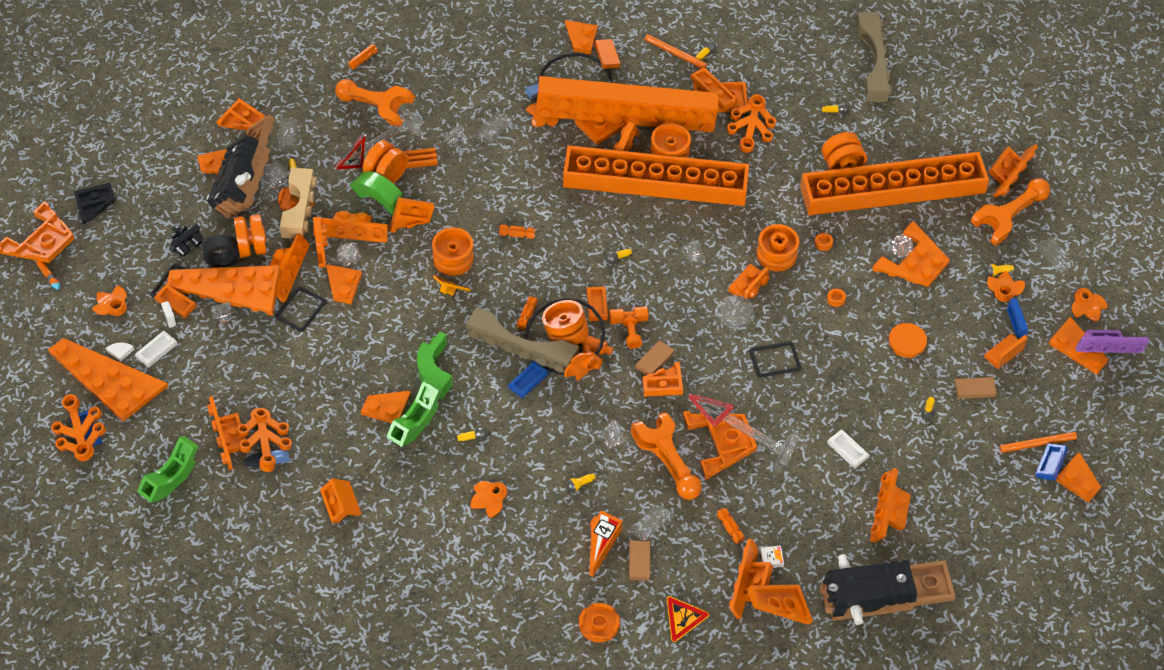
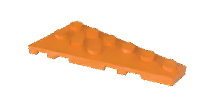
[48,338,168,422]

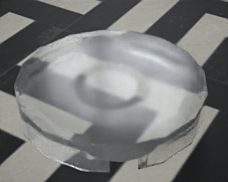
[716,295,754,330]

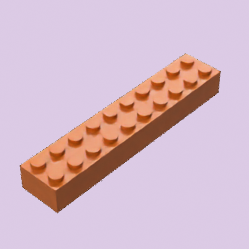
[536,76,718,132]
[563,145,749,206]
[800,152,989,216]

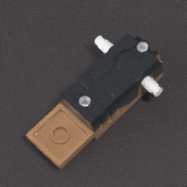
[207,114,275,218]
[820,554,956,625]

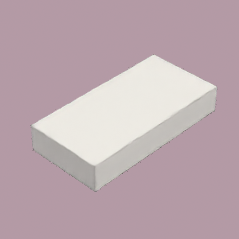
[135,331,177,368]
[827,429,870,468]

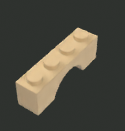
[280,168,317,239]

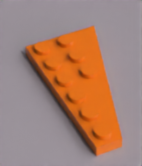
[167,265,281,316]

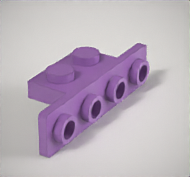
[1075,330,1149,353]

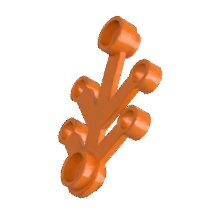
[727,94,776,153]
[51,394,106,462]
[237,408,292,472]

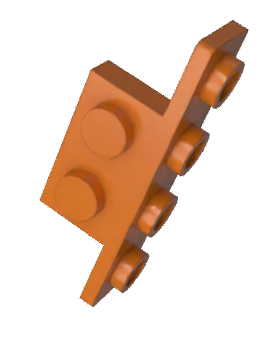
[988,144,1038,198]
[313,211,388,243]
[269,233,310,302]
[207,396,248,470]
[870,468,911,543]
[729,539,773,619]

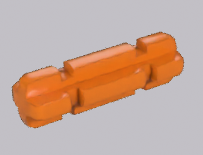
[348,44,378,70]
[499,224,535,239]
[517,296,538,330]
[717,508,745,544]

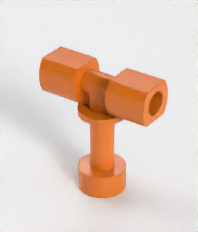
[609,306,649,349]

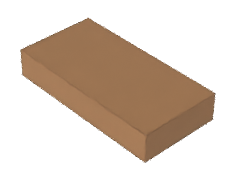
[635,340,675,375]
[954,377,997,399]
[629,541,650,580]

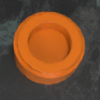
[814,233,833,251]
[827,289,846,307]

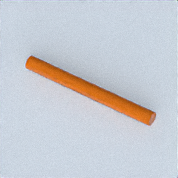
[645,34,707,68]
[999,432,1077,453]

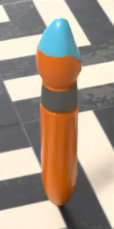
[36,261,60,290]

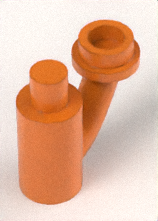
[581,335,614,370]

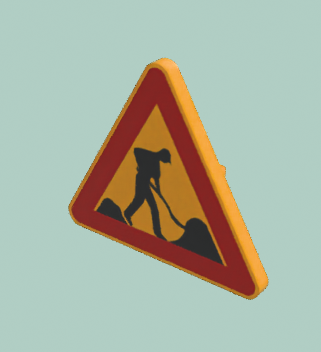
[433,275,471,296]
[667,596,709,642]

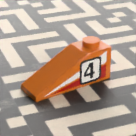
[590,510,623,577]

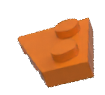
[565,20,598,54]
[614,121,640,152]
[326,264,362,304]
[361,391,411,423]

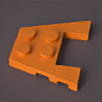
[0,201,75,263]
[872,221,950,287]
[683,411,757,480]

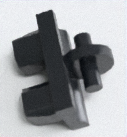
[169,224,204,257]

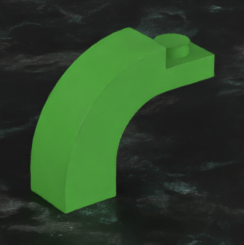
[349,171,403,217]
[417,332,453,399]
[386,380,442,447]
[137,436,199,503]

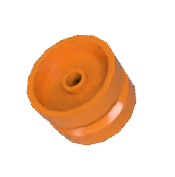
[650,123,691,158]
[821,132,867,170]
[363,140,408,184]
[234,214,267,258]
[756,224,799,272]
[432,227,474,276]
[542,300,589,345]

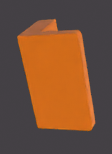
[984,334,1028,369]
[320,478,362,523]

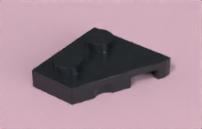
[74,182,115,224]

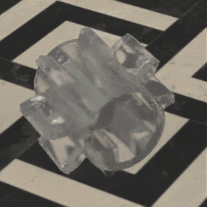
[890,235,914,258]
[336,243,360,266]

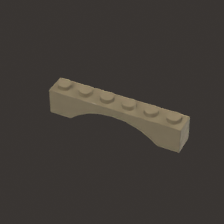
[857,12,892,102]
[466,307,579,373]

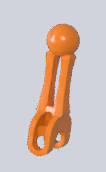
[335,79,416,127]
[970,178,1051,246]
[631,412,702,500]

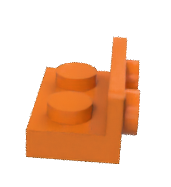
[728,264,770,302]

